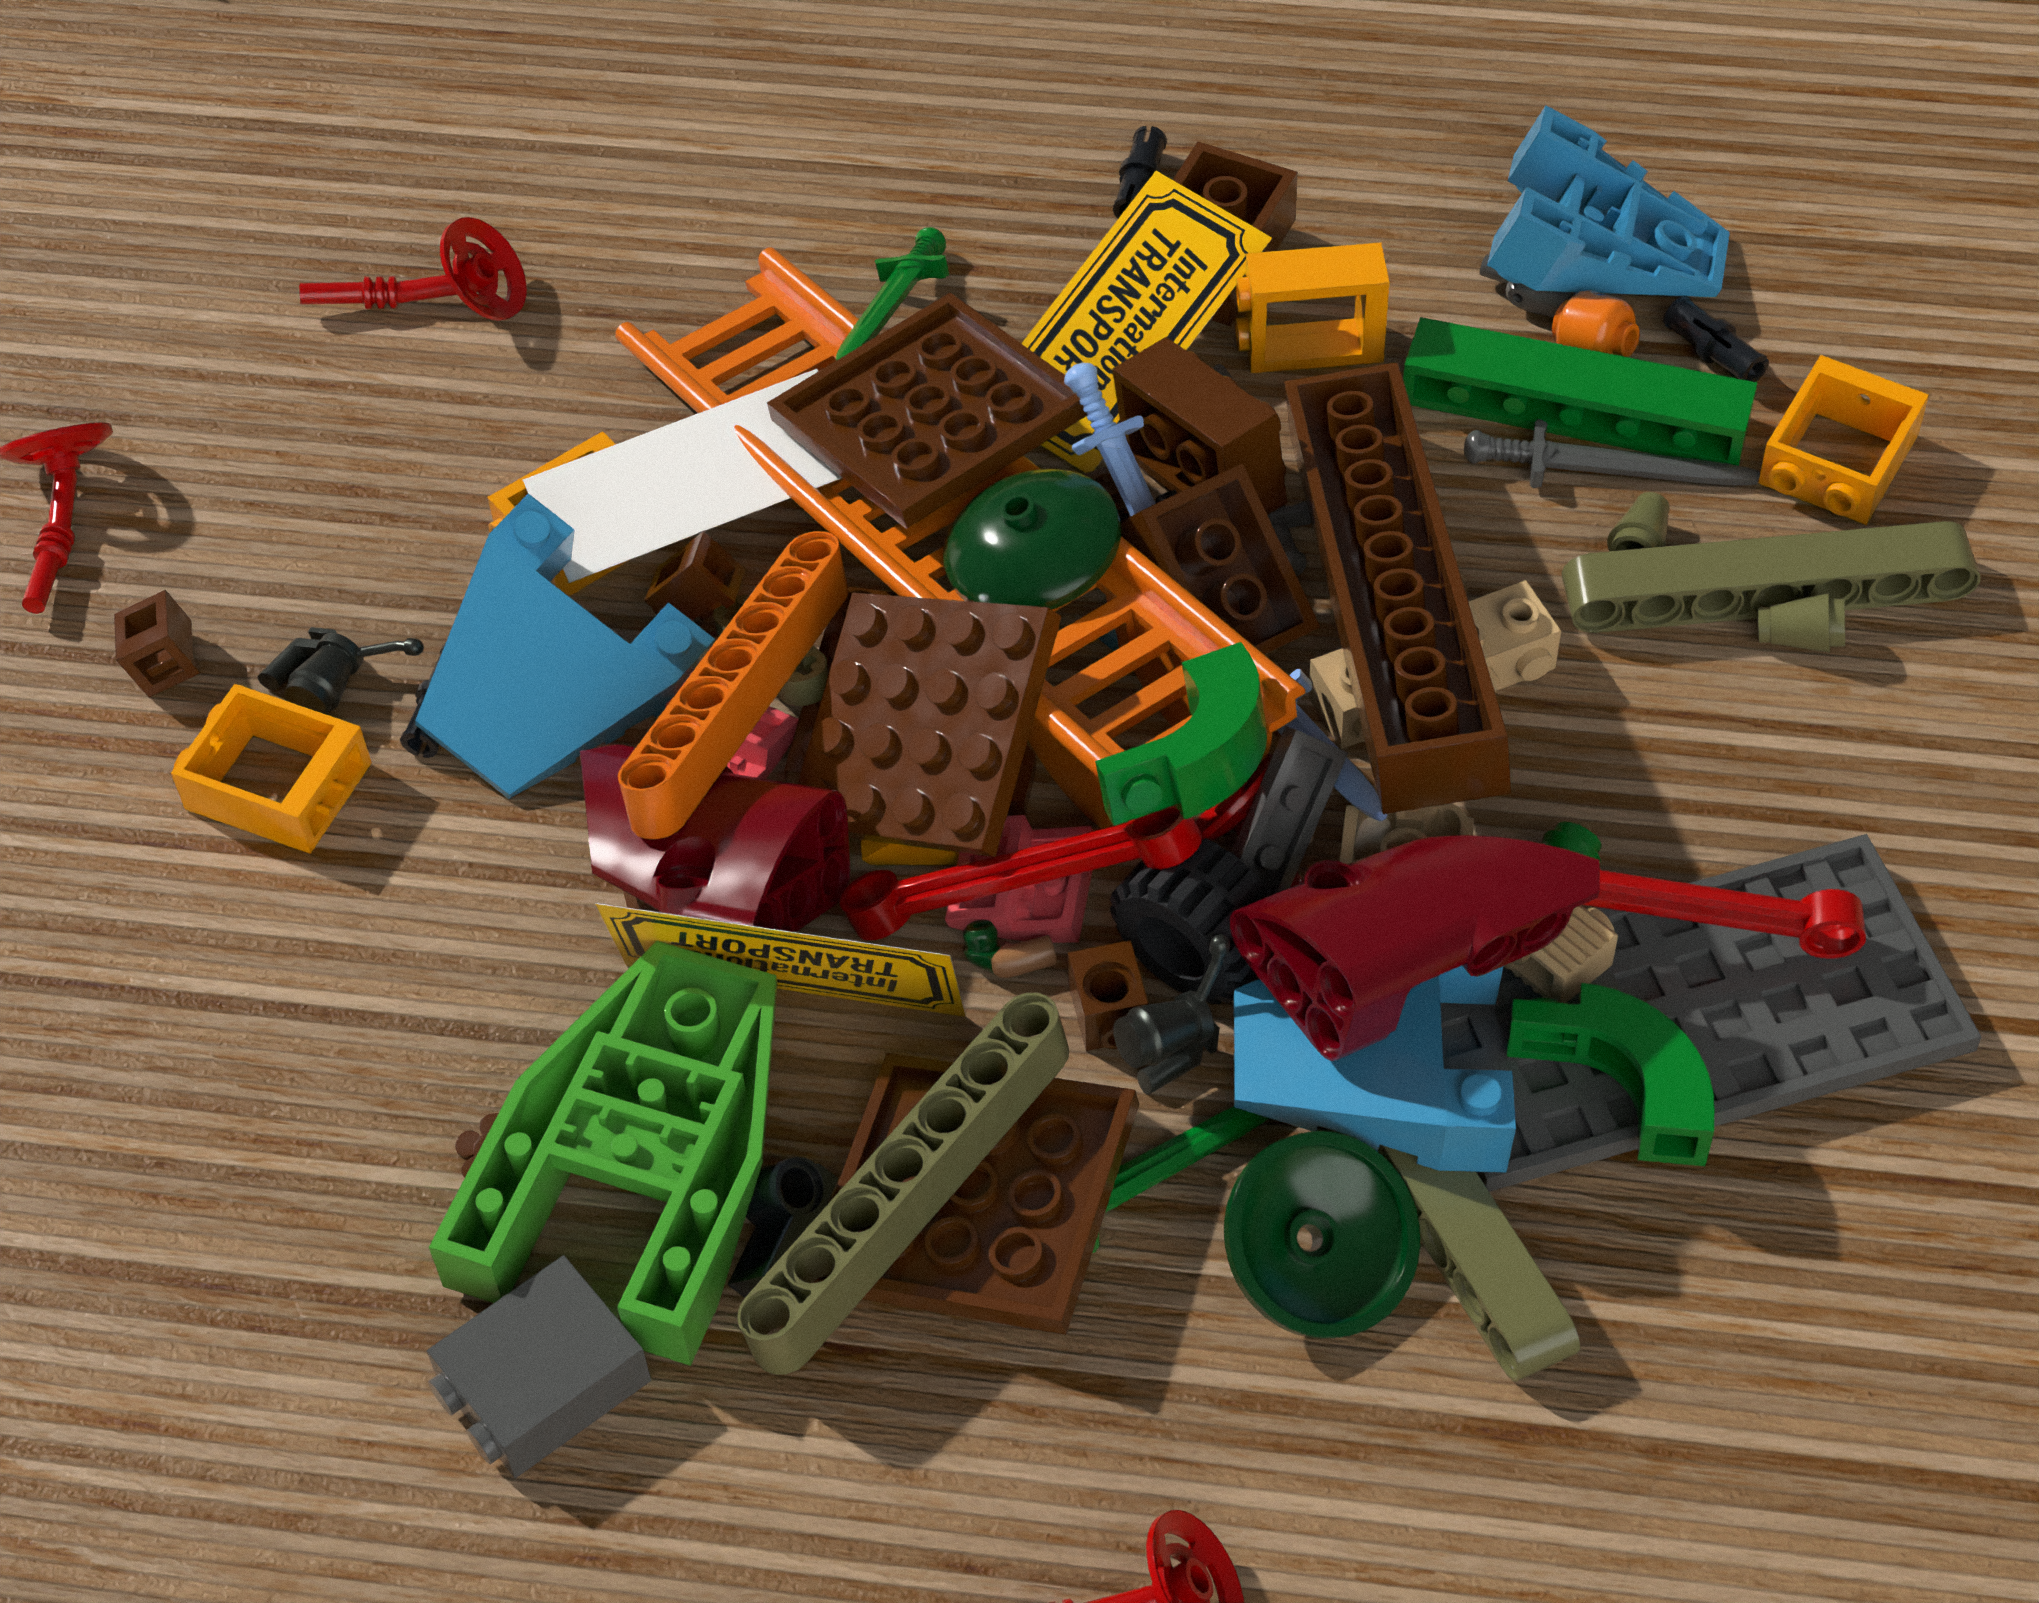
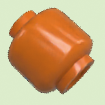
[1552,290,1640,357]

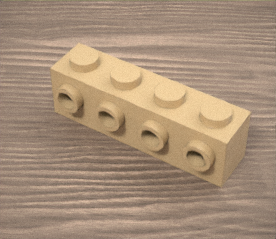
[1308,580,1561,749]

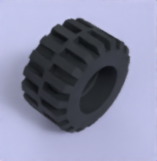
[1110,838,1272,1005]

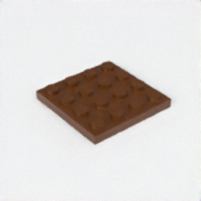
[767,292,1087,529]
[797,593,1062,857]
[813,1053,1139,1335]

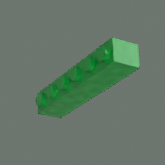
[1403,317,1758,466]

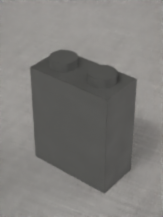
[426,1255,651,1479]

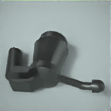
[258,627,424,715]
[1114,934,1230,1095]

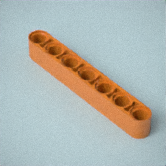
[618,531,849,839]

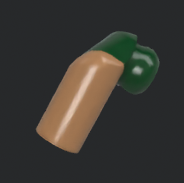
[963,920,1057,978]

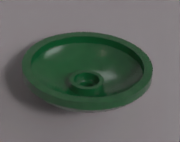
[943,469,1121,610]
[1224,1131,1421,1339]

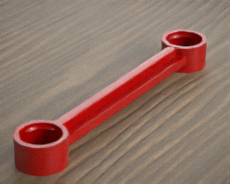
[840,805,1202,940]
[1583,870,1866,959]

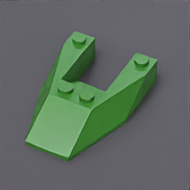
[429,941,778,1366]

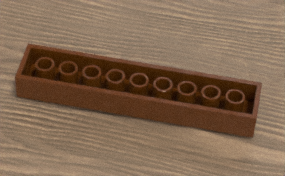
[1284,362,1511,814]

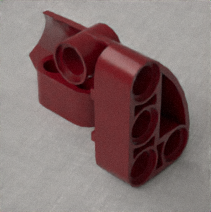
[580,744,850,932]
[1230,835,1600,1061]

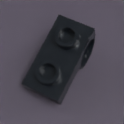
[727,1157,839,1298]

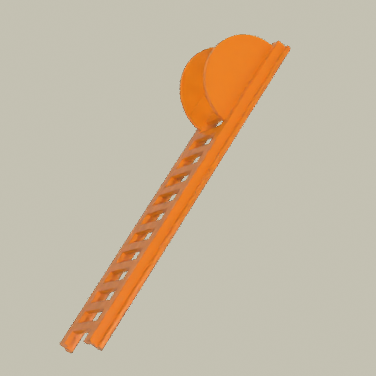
[615,247,1306,829]

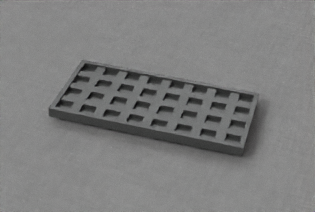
[1440,834,1981,1192]

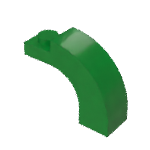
[1095,642,1267,826]
[1507,983,1715,1167]

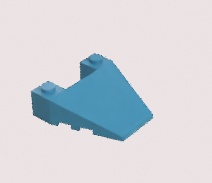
[1487,105,1730,297]
[415,493,715,799]
[1234,965,1516,1173]

